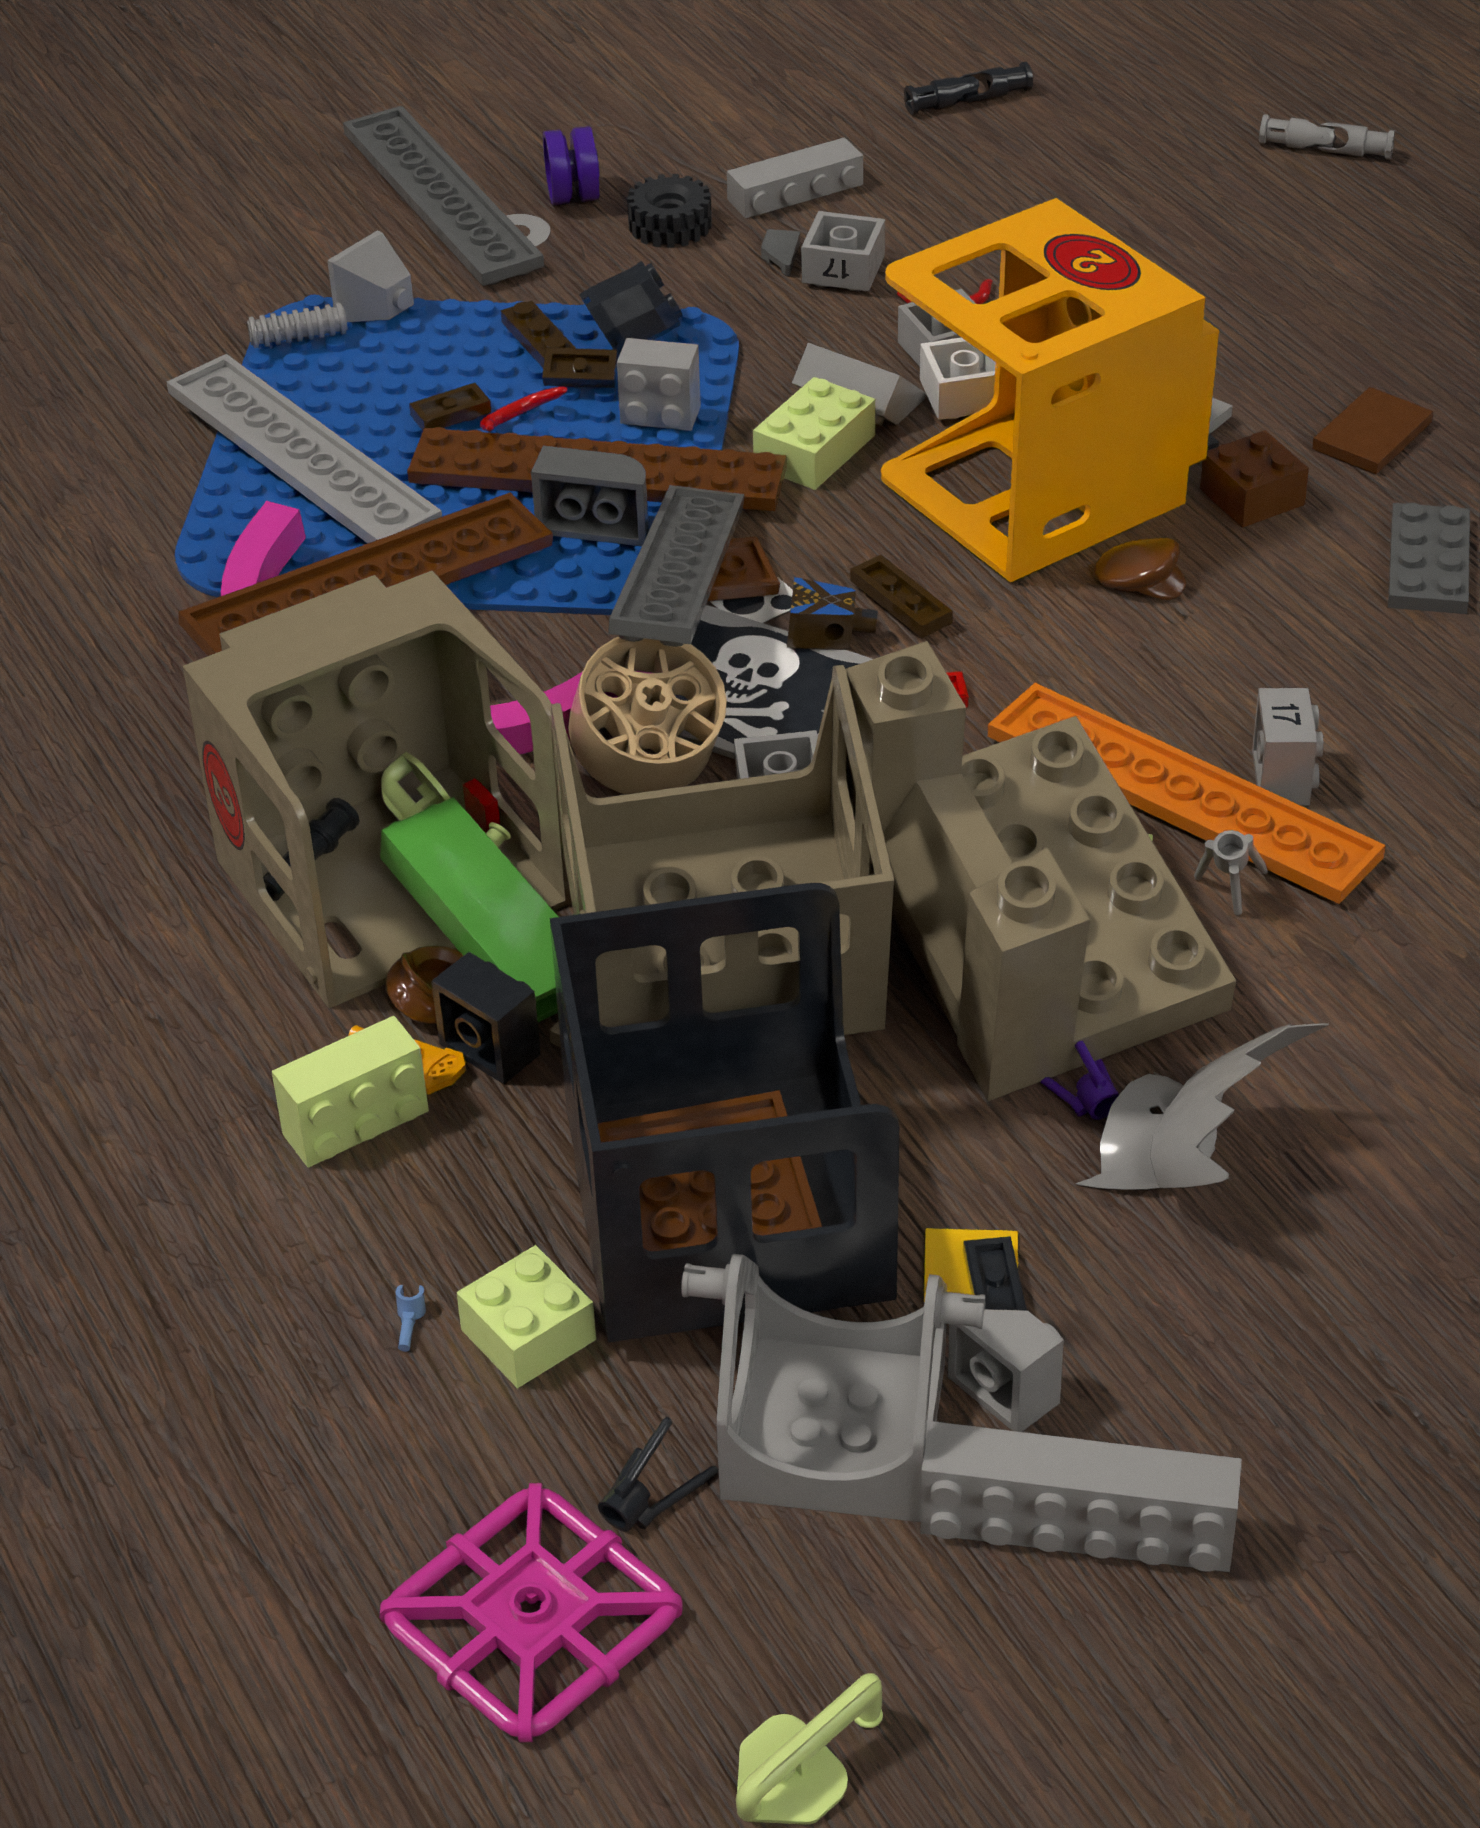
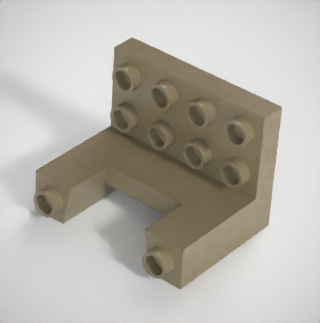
[845,641,1236,1101]

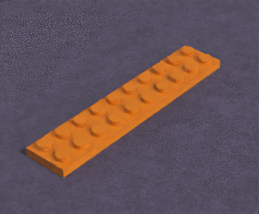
[988,683,1386,904]

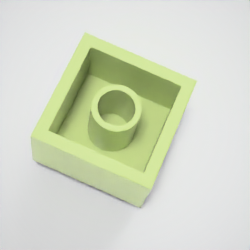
[456,1245,596,1389]

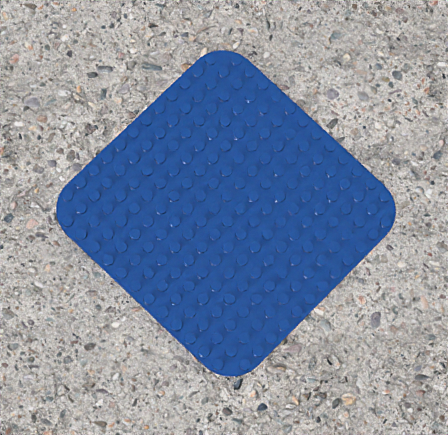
[175,294,739,615]

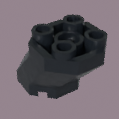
[579,261,683,358]

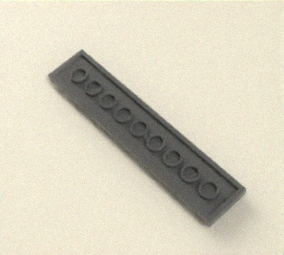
[343,106,544,286]
[608,485,744,647]

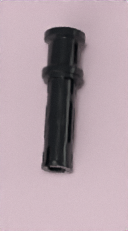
[263,798,360,901]

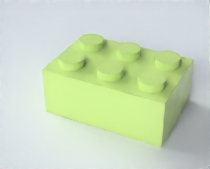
[753,377,875,490]
[272,1016,429,1168]

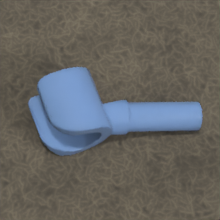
[395,1285,426,1352]

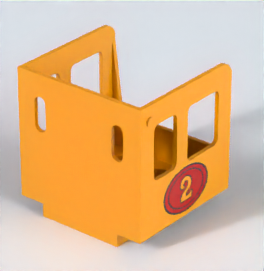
[881,198,1219,583]

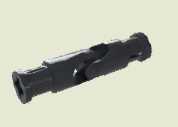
[904,61,1033,115]

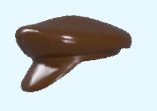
[1094,538,1186,600]
[386,945,463,1024]

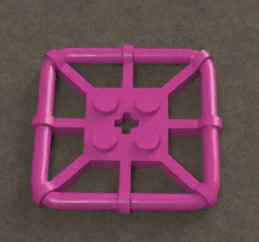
[379,1483,683,1743]

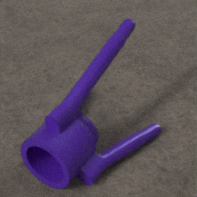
[1040,1041,1120,1120]

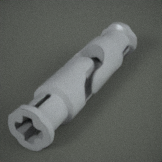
[1259,114,1395,160]

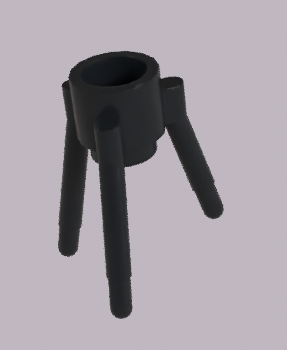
[597,1417,718,1532]

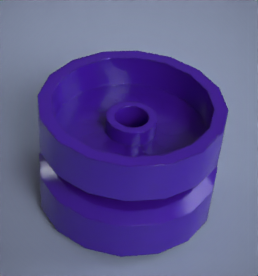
[543,126,600,205]

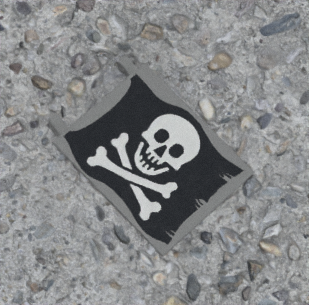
[674,605,873,759]

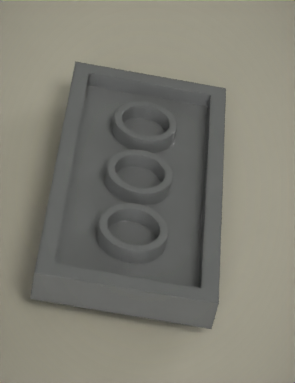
[1387,502,1470,614]

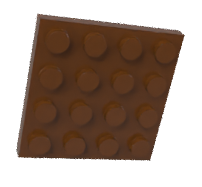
[598,1090,822,1251]

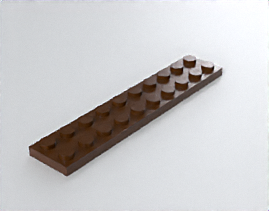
[407,427,787,511]
[178,492,553,656]

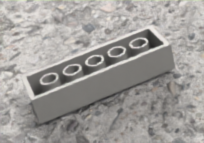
[920,1421,1242,1572]

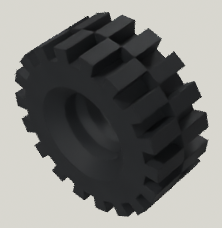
[627,174,712,248]

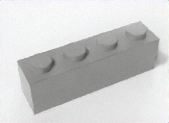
[727,137,863,219]

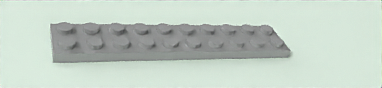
[167,354,442,543]

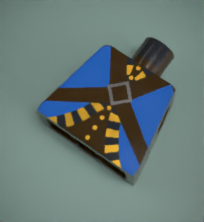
[787,577,878,650]

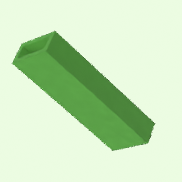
[380,797,558,1022]

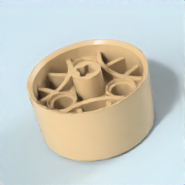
[568,637,727,795]

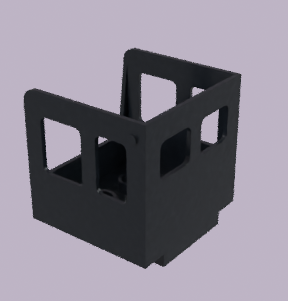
[549,883,900,1343]

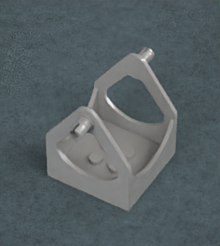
[682,1254,986,1522]

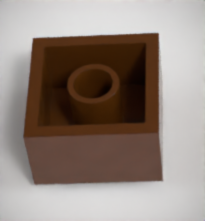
[1200,430,1309,528]

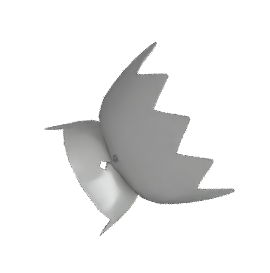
[1076,1023,1329,1190]

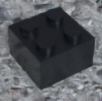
[432,952,541,1084]

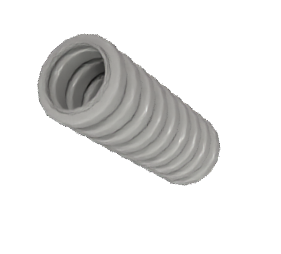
[247,302,348,349]

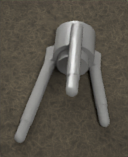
[1194,830,1268,915]

